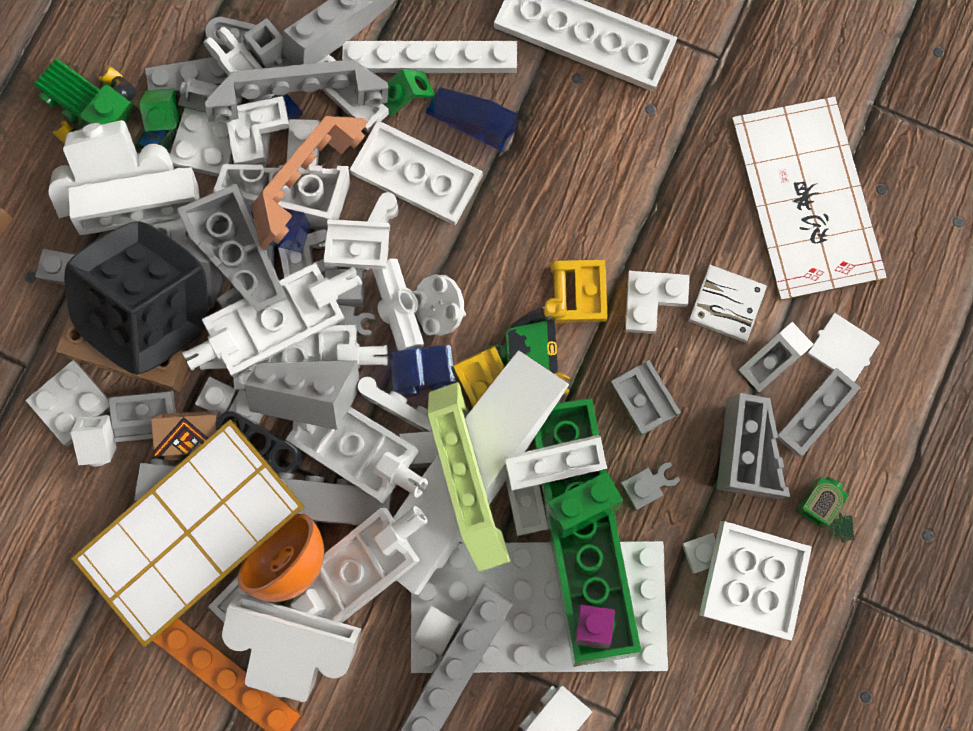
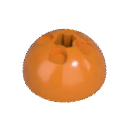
[238,514,324,602]

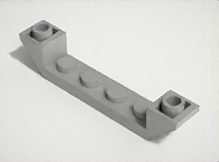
[205,59,388,123]

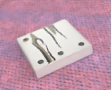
[688,265,767,343]

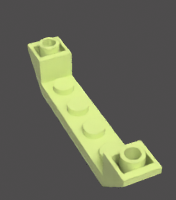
[428,382,510,572]

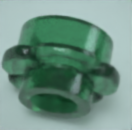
[833,512,854,543]

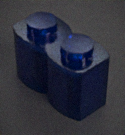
[389,345,456,397]

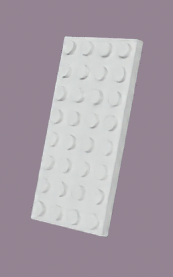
[411,541,668,673]

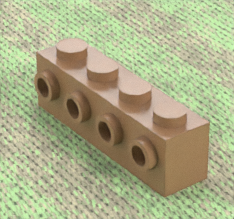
[55,317,189,392]

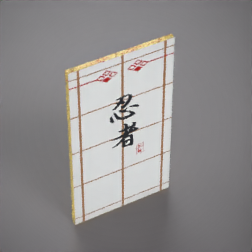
[732,97,887,301]

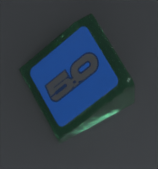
[135,129,176,151]

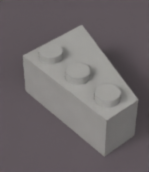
[717,393,790,500]

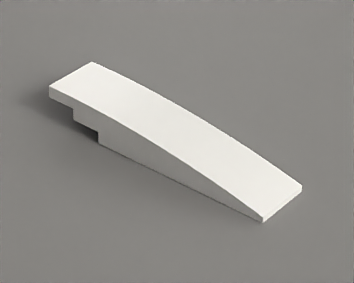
[393,351,569,595]

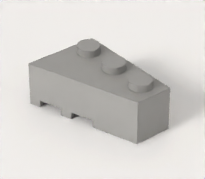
[244,360,360,430]

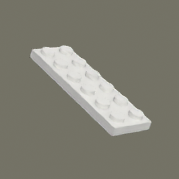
[494,0,677,92]

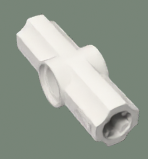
[373,259,424,354]

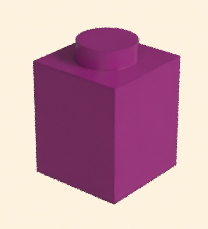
[575,605,615,650]

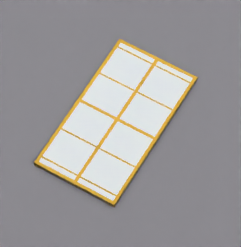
[71,420,305,648]

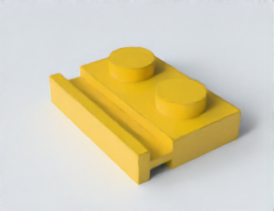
[453,346,505,407]

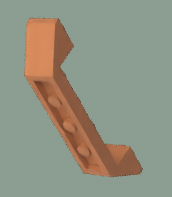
[251,116,368,250]

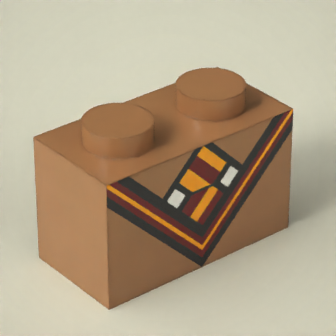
[151,410,220,460]

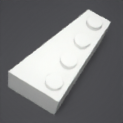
[213,164,350,231]

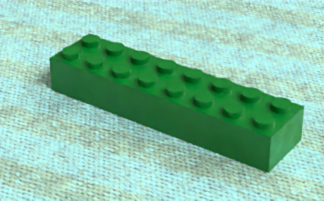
[533,398,642,667]

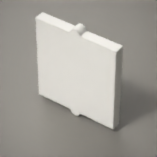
[807,313,880,382]

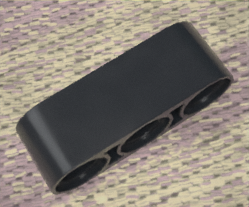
[216,411,303,473]

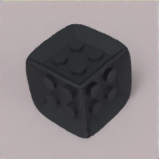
[64,221,208,375]

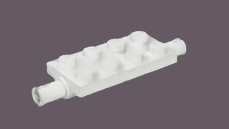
[182,263,362,376]
[200,324,388,390]
[285,407,428,504]
[289,506,427,623]

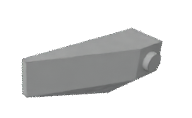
[177,184,287,312]

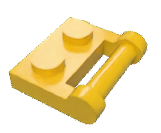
[550,260,607,324]

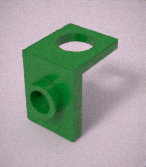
[382,69,436,116]

